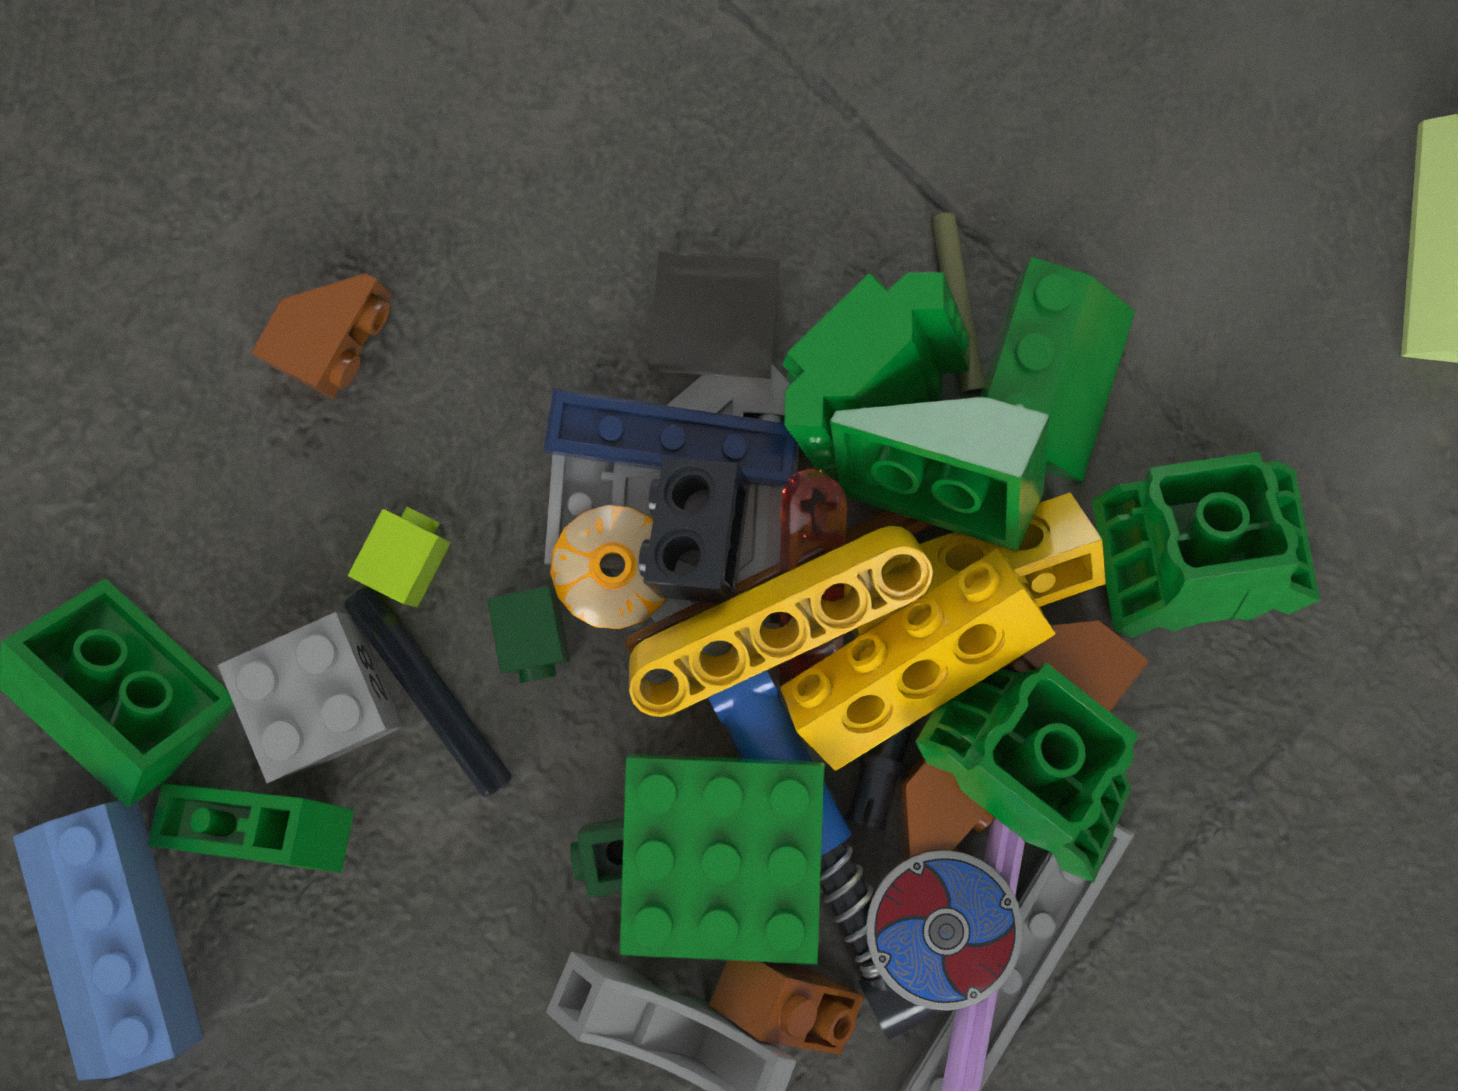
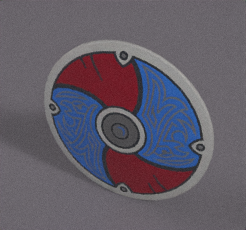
[866,850,1023,1010]

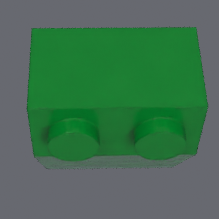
[830,397,1049,552]

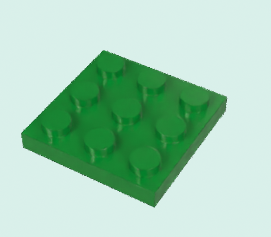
[620,754,824,964]

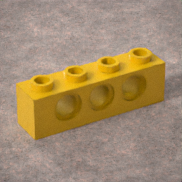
[837,492,1106,639]
[780,548,1056,771]

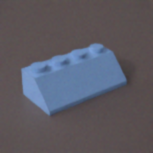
[13,801,204,1081]

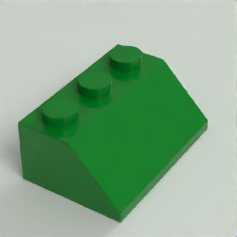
[980,257,1135,483]
[0,578,235,808]

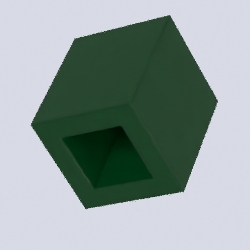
[487,586,571,684]

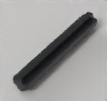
[344,586,512,797]

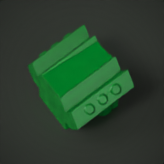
[783,272,970,481]
[1091,452,1320,638]
[916,663,1139,883]

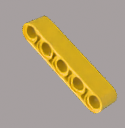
[629,526,933,717]

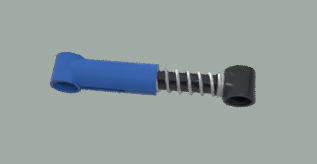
[708,670,944,1040]

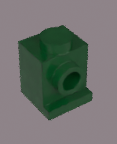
[570,818,624,898]

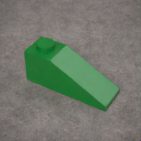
[147,783,354,873]

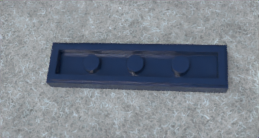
[544,388,798,489]

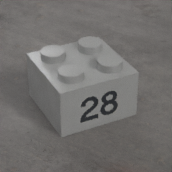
[218,612,404,783]

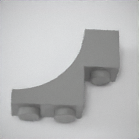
[546,952,797,1091]

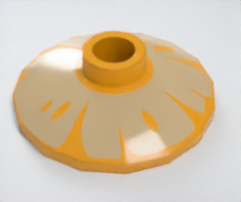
[550,505,666,629]

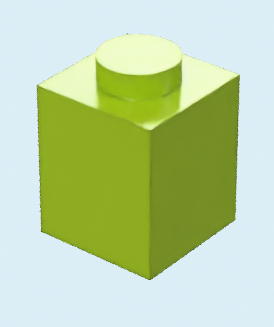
[348,506,451,607]

